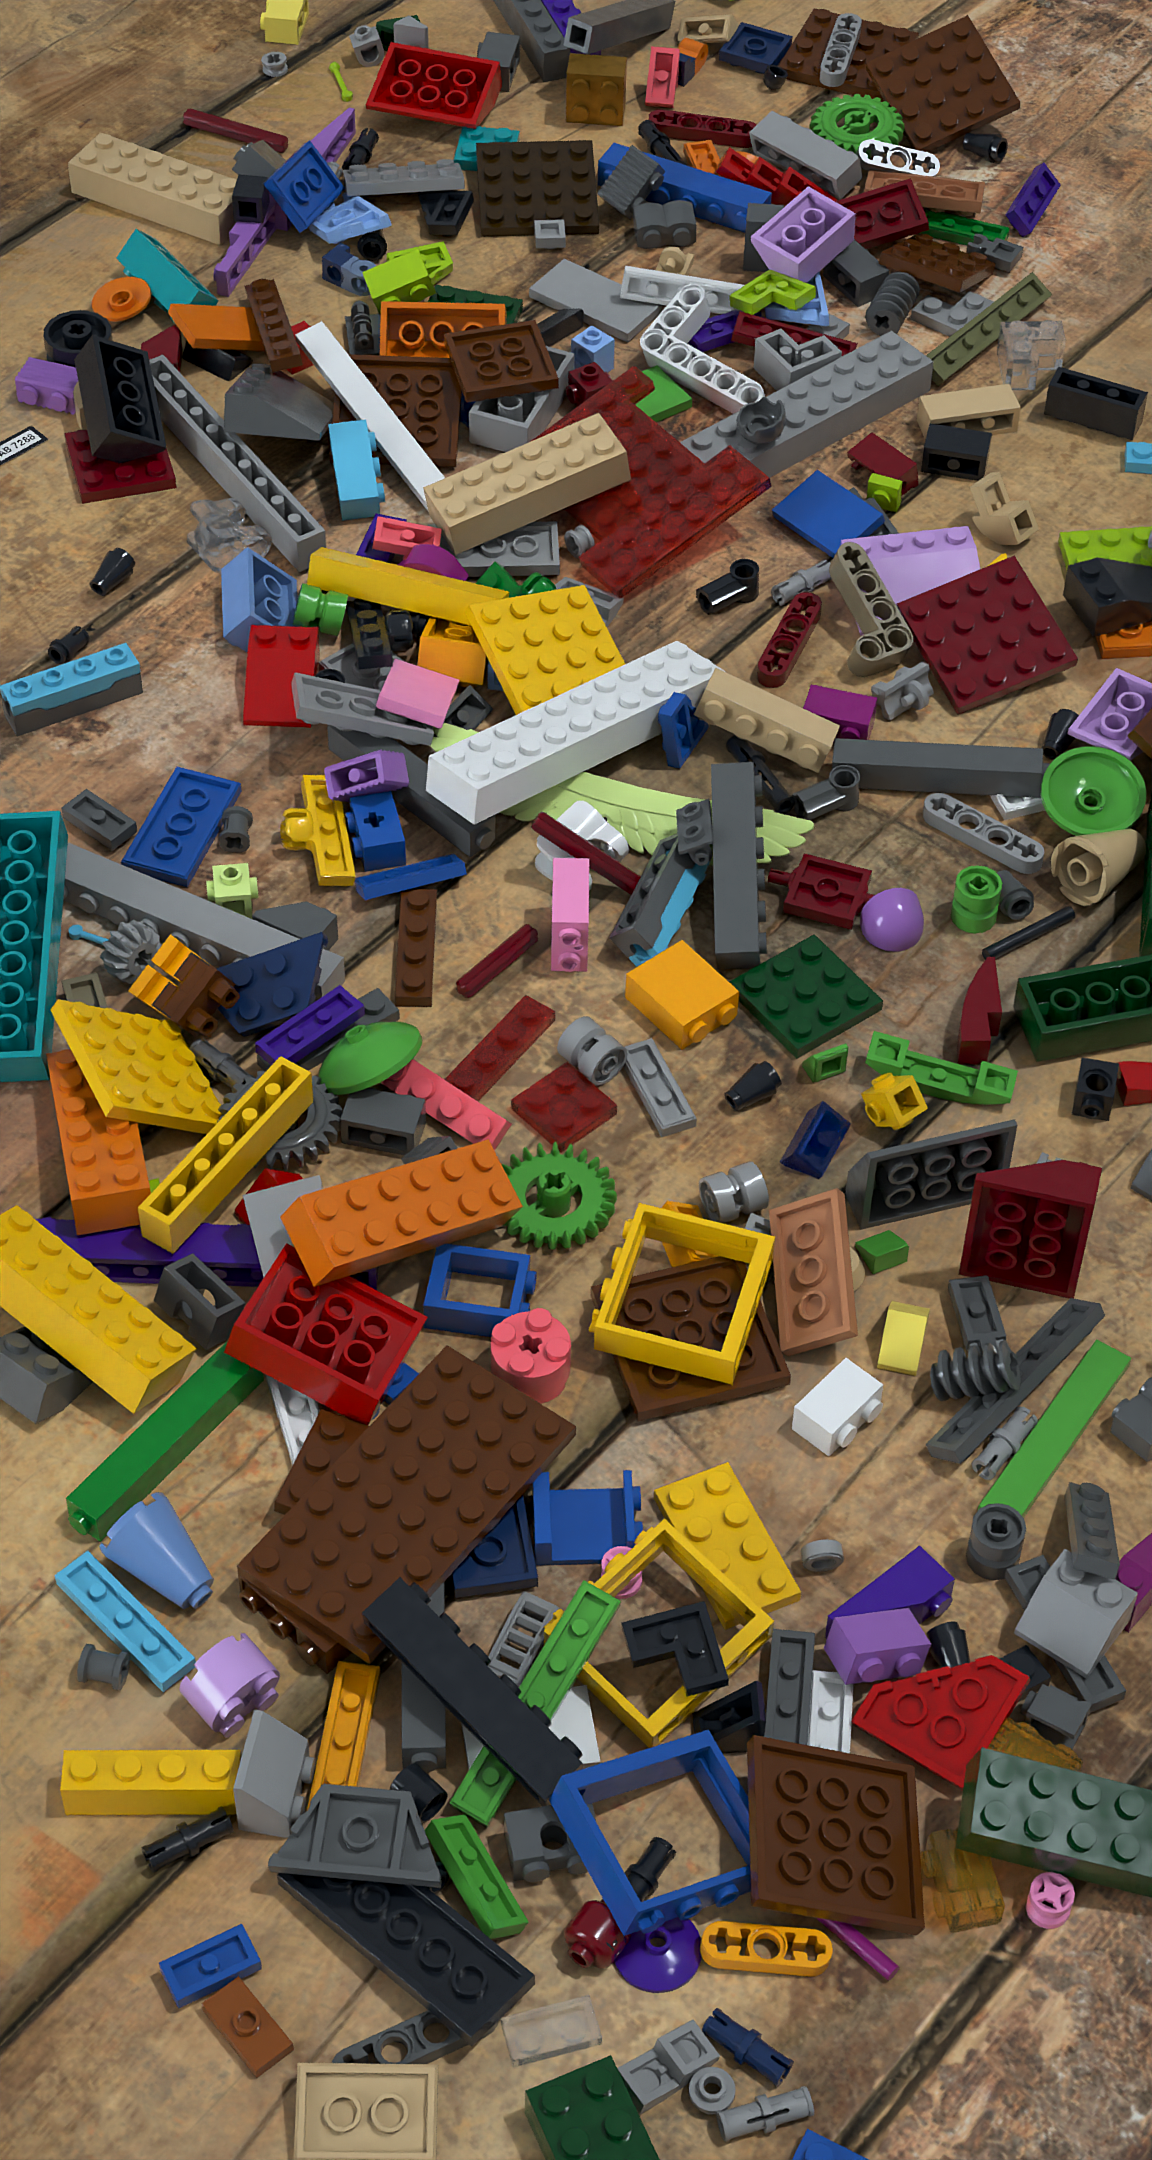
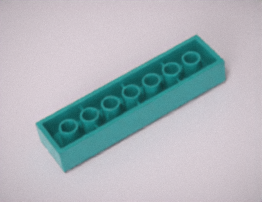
[0,811,68,1082]

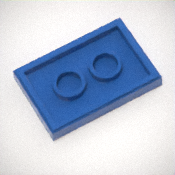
[263,140,345,233]
[772,470,885,558]

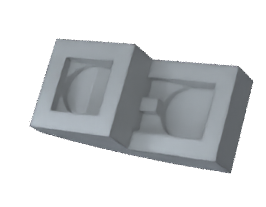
[617,2020,720,2115]

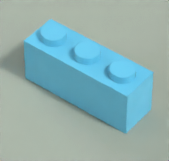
[328,419,385,521]

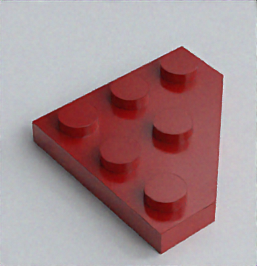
[851,1655,1031,1791]

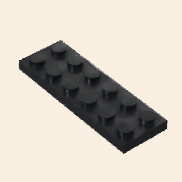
[277,1873,535,2046]

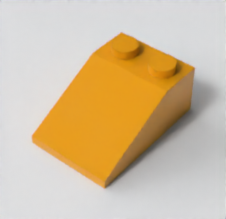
[417,616,488,688]

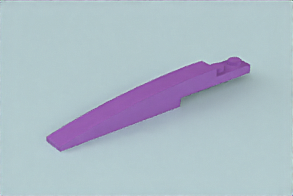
[213,108,356,297]

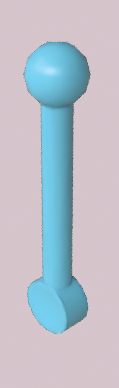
[69,925,109,945]

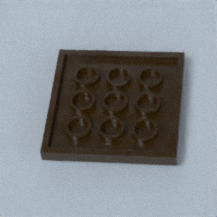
[476,140,599,237]

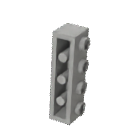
[749,111,862,200]

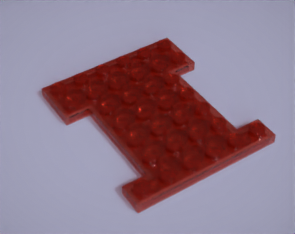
[530,366,772,599]

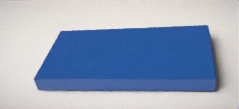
[121,766,242,887]

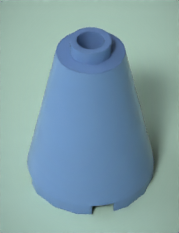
[99,1492,214,1609]

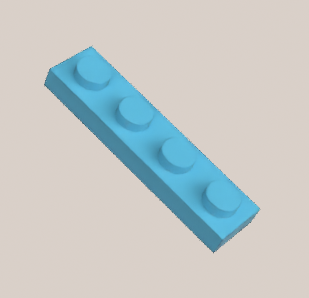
[55,1550,196,1692]

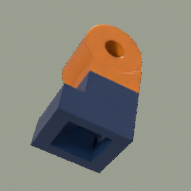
[676,37,708,87]

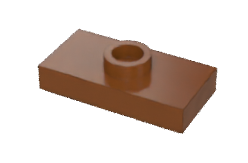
[201,1976,294,2078]

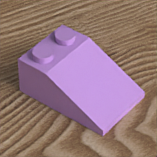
[1067,668,1152,761]

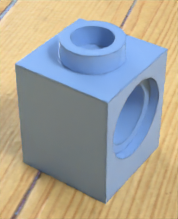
[571,326,615,373]

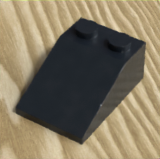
[1063,557,1152,637]

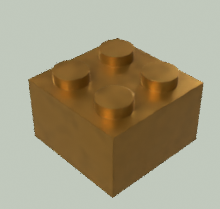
[566,53,627,126]

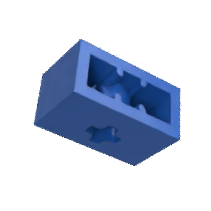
[345,791,406,872]

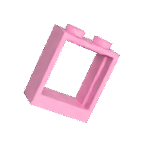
[551,858,589,972]

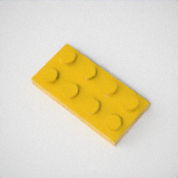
[654,1462,801,1630]

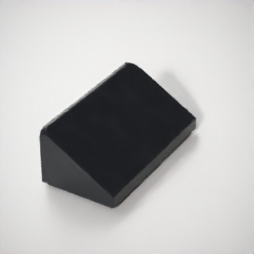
[537,308,584,347]
[182,341,253,381]

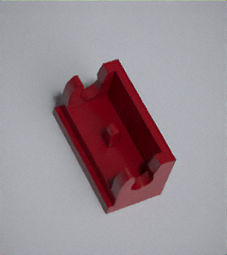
[847,432,919,496]

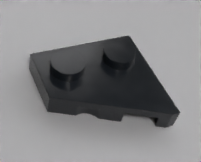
[418,190,474,237]

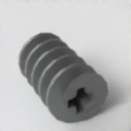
[865,272,920,336]
[930,1340,1021,1401]

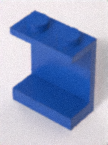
[532,1470,643,1565]

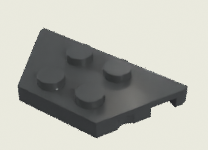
[268,1784,442,1888]

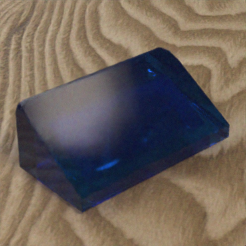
[780,1101,851,1179]

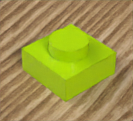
[866,473,903,512]

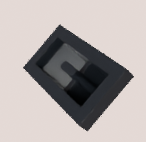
[692,1681,766,1754]

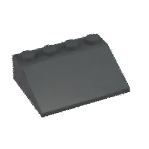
[224,364,334,440]
[845,1119,1018,1230]

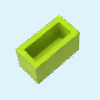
[362,248,436,314]

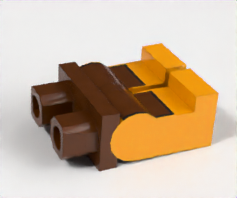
[128,934,240,1038]

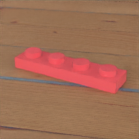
[380,1059,512,1151]

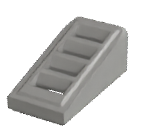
[488,1591,559,1688]

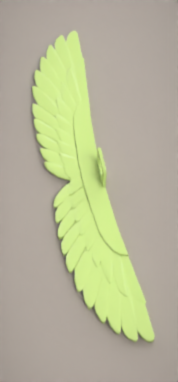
[430,723,815,866]

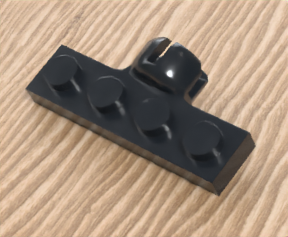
[347,598,414,670]

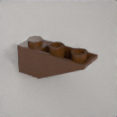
[238,1575,352,1674]

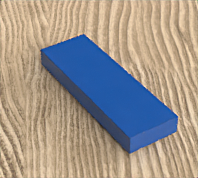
[355,854,467,900]

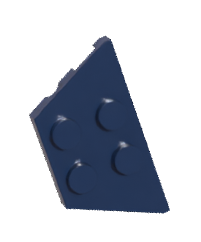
[216,932,328,1037]

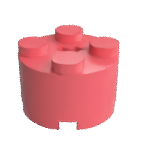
[491,1308,571,1404]

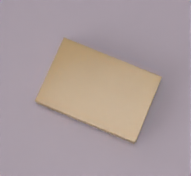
[294,2063,438,2160]

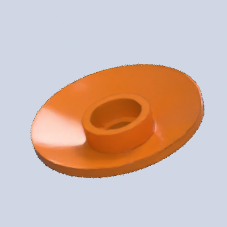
[92,277,151,322]

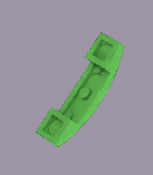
[865,1031,1018,1105]

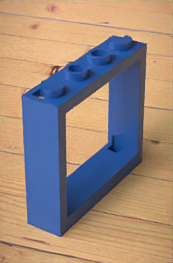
[549,1730,751,1936]

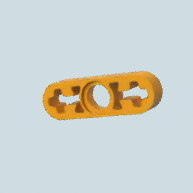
[700,1921,833,1977]

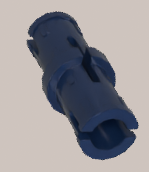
[702,2008,794,2087]

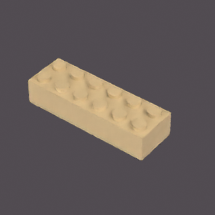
[68,132,237,245]
[423,413,631,555]

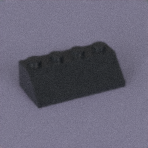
[74,335,167,464]

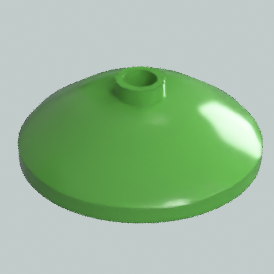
[1041,746,1146,836]
[318,1022,423,1095]

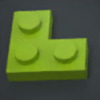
[729,269,816,315]

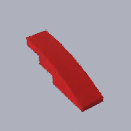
[716,147,837,207]

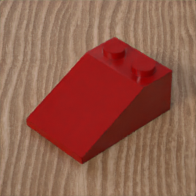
[243,625,320,728]

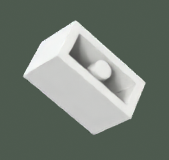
[792,1358,883,1456]

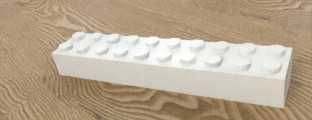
[426,641,725,824]

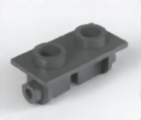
[676,799,713,866]

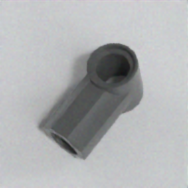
[792,765,860,820]

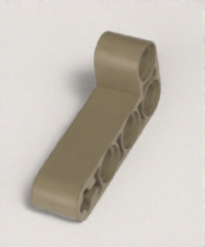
[829,542,913,677]

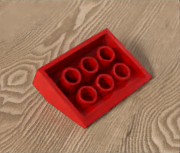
[366,42,502,129]
[224,1243,428,1425]

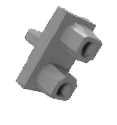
[871,662,934,720]

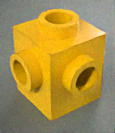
[861,1073,928,1130]

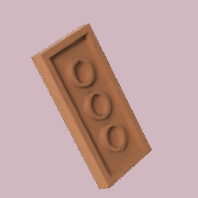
[864,169,985,216]
[769,1188,858,1357]

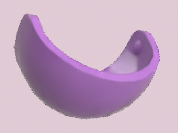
[860,888,924,952]

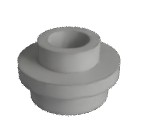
[689,2067,736,2114]

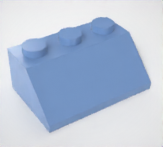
[221,547,298,652]

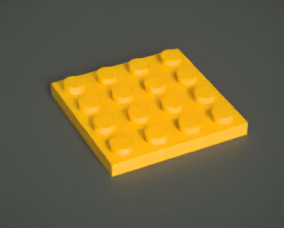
[465,585,625,715]
[50,999,222,1134]

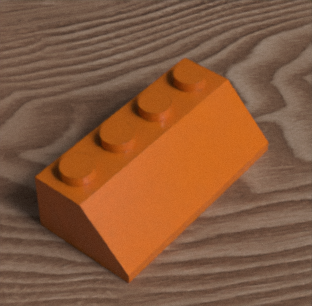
[380,301,507,358]

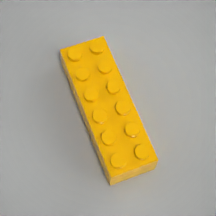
[0,1205,197,1414]

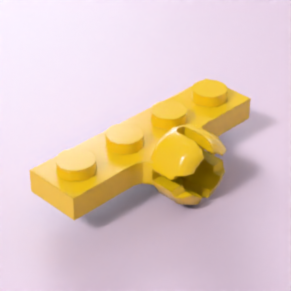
[280,775,356,886]

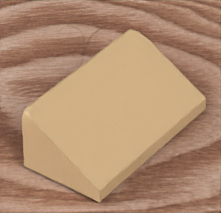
[677,14,738,45]

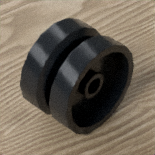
[43,310,113,367]

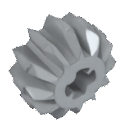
[100,920,162,984]

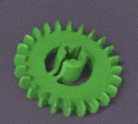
[809,94,905,159]
[502,1141,617,1249]

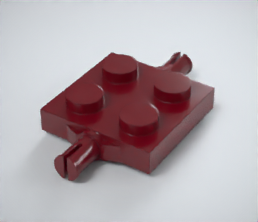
[768,853,875,930]

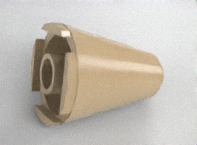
[1051,829,1146,906]

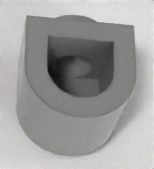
[349,25,384,67]

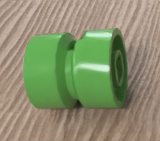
[292,583,348,636]
[951,865,1002,934]

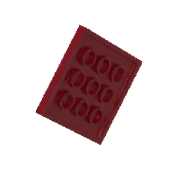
[896,555,1078,715]

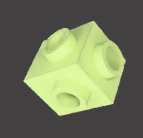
[206,863,258,919]

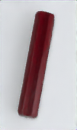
[456,924,538,998]

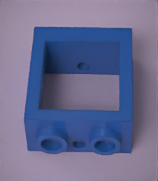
[423,1244,537,1337]

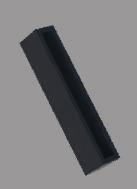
[362,1577,583,1806]

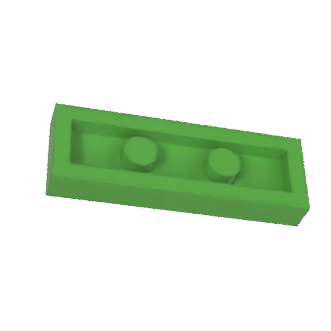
[424,1814,529,1939]

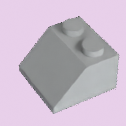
[1014,1549,1138,1679]
[233,1710,316,1838]

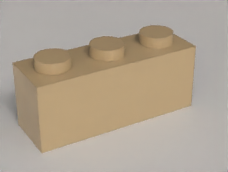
[917,384,1021,440]

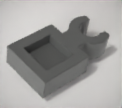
[966,234,1024,273]

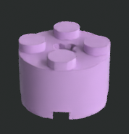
[179,1633,280,1738]

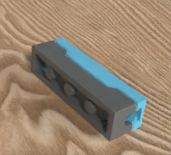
[0,643,143,736]
[609,833,711,967]

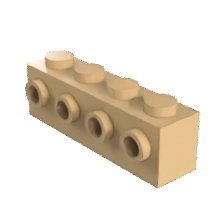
[694,668,840,773]

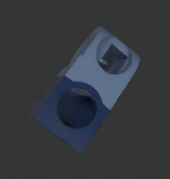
[322,242,376,296]

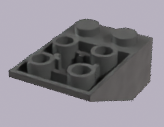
[0,1326,93,1424]

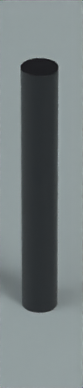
[982,906,1075,960]

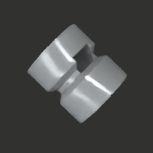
[557,1016,628,1085]
[699,1161,769,1223]

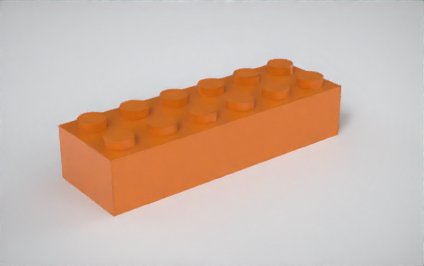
[46,1049,151,1235]
[280,1139,523,1287]

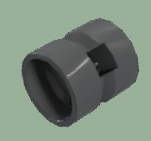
[966,1503,1026,1581]

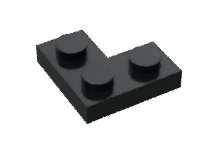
[621,1601,729,1696]

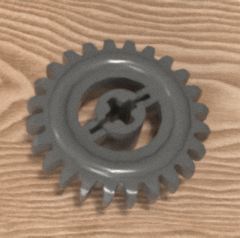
[217,1070,343,1171]

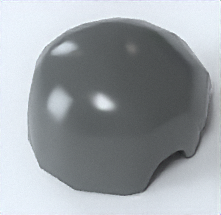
[736,397,786,444]

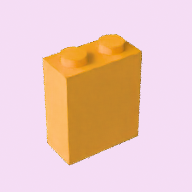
[625,940,739,1050]

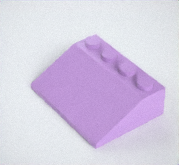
[841,526,980,636]

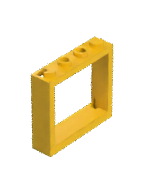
[589,1203,775,1385]
[544,1518,774,1748]

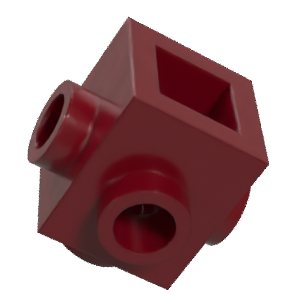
[566,362,614,417]

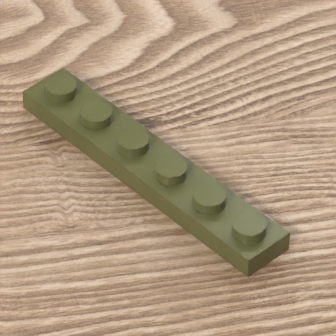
[926,272,1052,387]

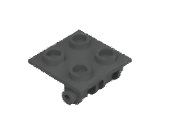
[345,300,381,355]

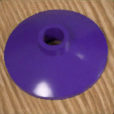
[614,1917,702,1993]

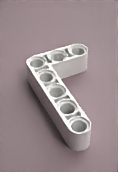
[640,284,765,414]

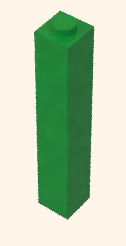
[66,1341,264,1542]

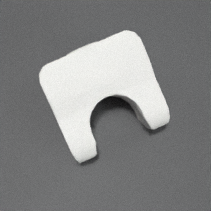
[535,801,629,890]

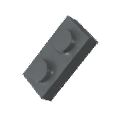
[61,789,137,851]

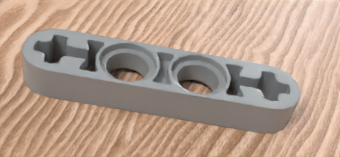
[820,13,862,87]
[923,793,1044,874]

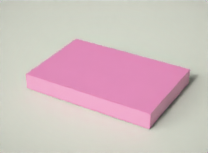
[376,659,459,729]

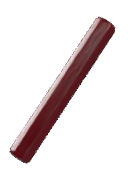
[183,108,289,153]
[531,812,641,895]

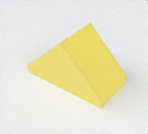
[877,1301,930,1376]

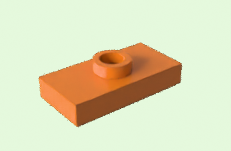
[683,140,720,176]

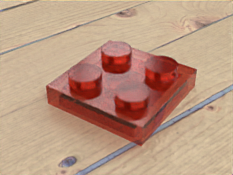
[511,1062,617,1153]

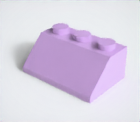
[751,186,856,283]

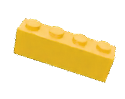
[60,1750,242,1815]

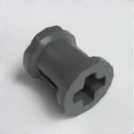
[219,806,253,853]
[77,1644,130,1690]

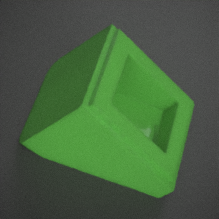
[802,1043,849,1082]
[855,1230,909,1274]

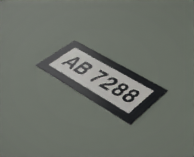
[0,426,48,465]

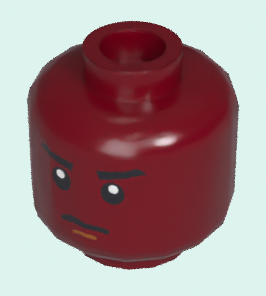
[564,1899,631,1969]

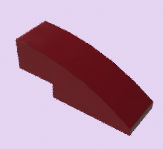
[957,957,1002,1064]

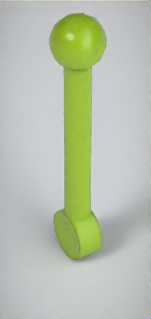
[329,62,353,102]

